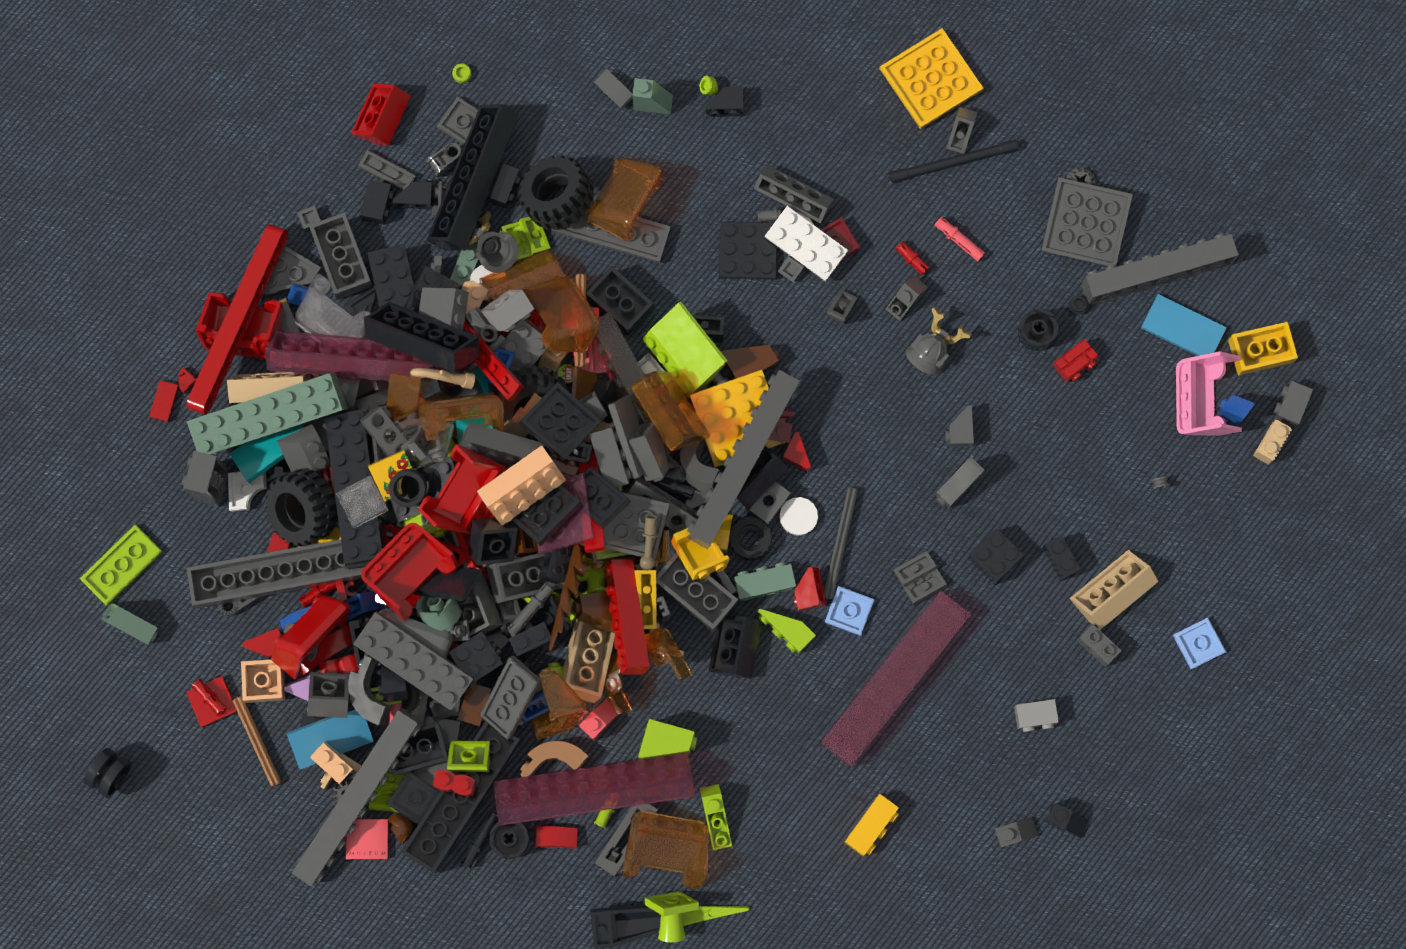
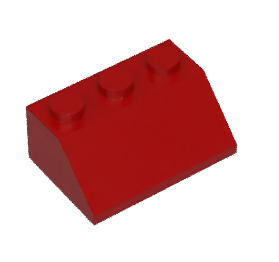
[351,84,410,146]

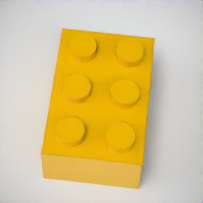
[1228,322,1298,376]

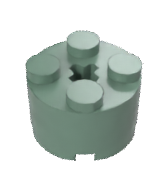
[416,596,462,632]

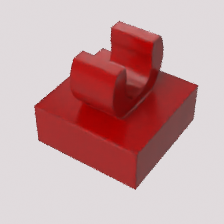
[335,581,357,601]

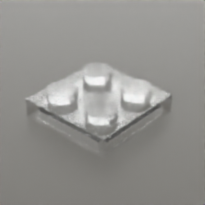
[336,475,389,528]

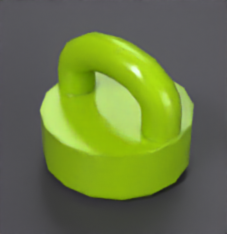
[699,76,718,95]

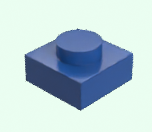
[287,283,312,307]

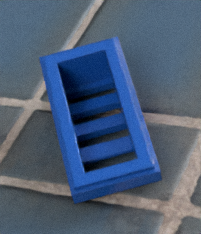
[522,689,559,723]

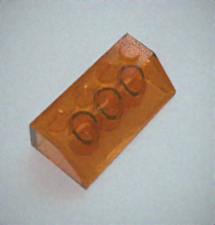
[479,250,565,303]

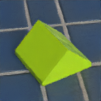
[447,741,490,772]

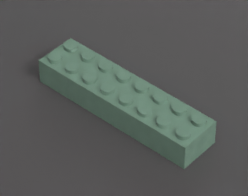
[187,372,348,455]

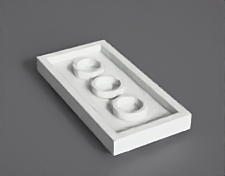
[765,206,848,282]

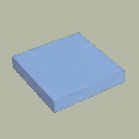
[824,586,874,636]
[1173,618,1226,670]

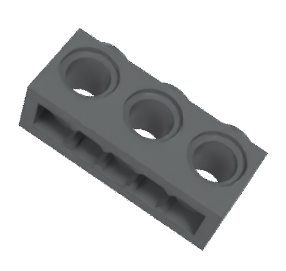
[360,406,409,459]

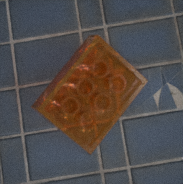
[631,371,711,452]

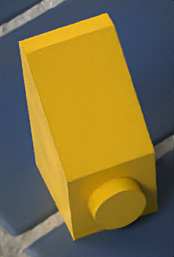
[714,514,733,553]

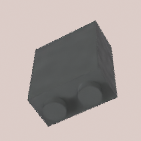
[419,288,469,330]

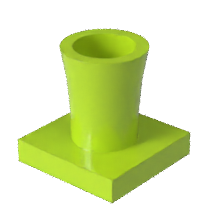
[645,891,699,942]

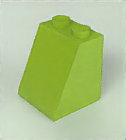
[638,719,697,761]

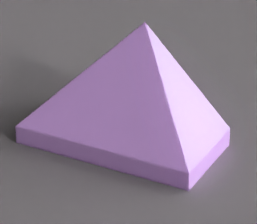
[284,671,321,701]

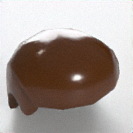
[387,813,414,844]

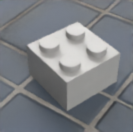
[481,290,534,332]

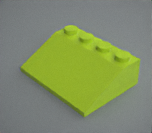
[643,302,727,398]

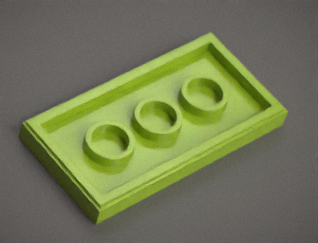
[80,524,163,606]

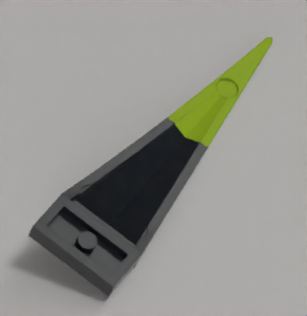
[590,906,749,949]

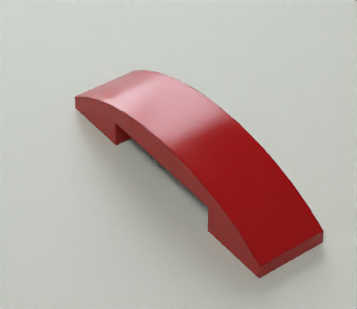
[297,624,353,679]

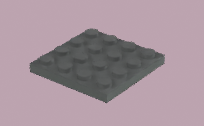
[1041,177,1133,267]

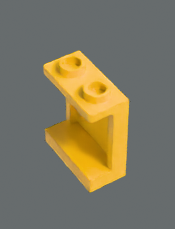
[671,528,730,581]

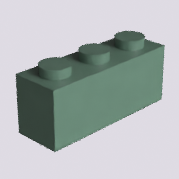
[734,562,796,602]

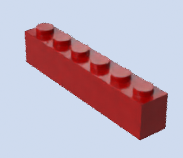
[603,559,650,675]

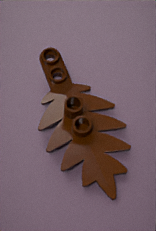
[548,519,590,651]

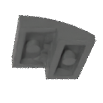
[894,551,947,606]

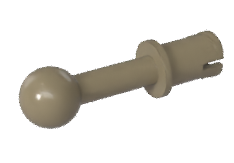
[640,515,658,570]

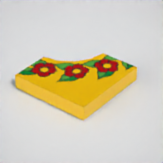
[368,450,412,502]

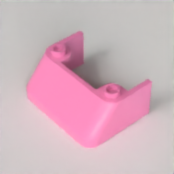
[1176,351,1242,436]

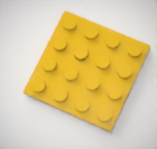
[880,28,983,129]
[690,369,785,467]

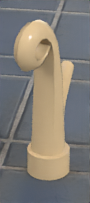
[410,368,475,389]

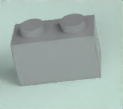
[1014,699,1058,732]

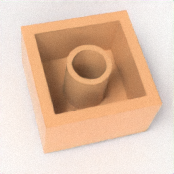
[241,660,285,703]

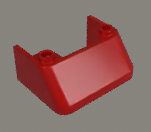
[271,595,351,680]

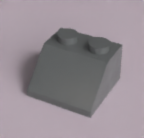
[277,424,331,473]

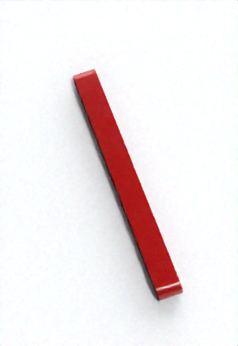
[187,224,288,415]

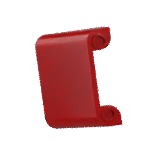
[418,444,508,534]
[361,523,459,622]

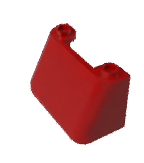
[196,292,283,360]

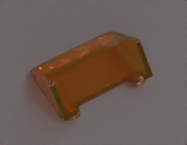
[623,811,709,889]

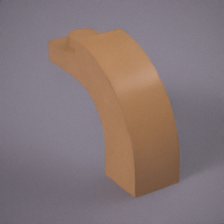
[520,741,589,781]

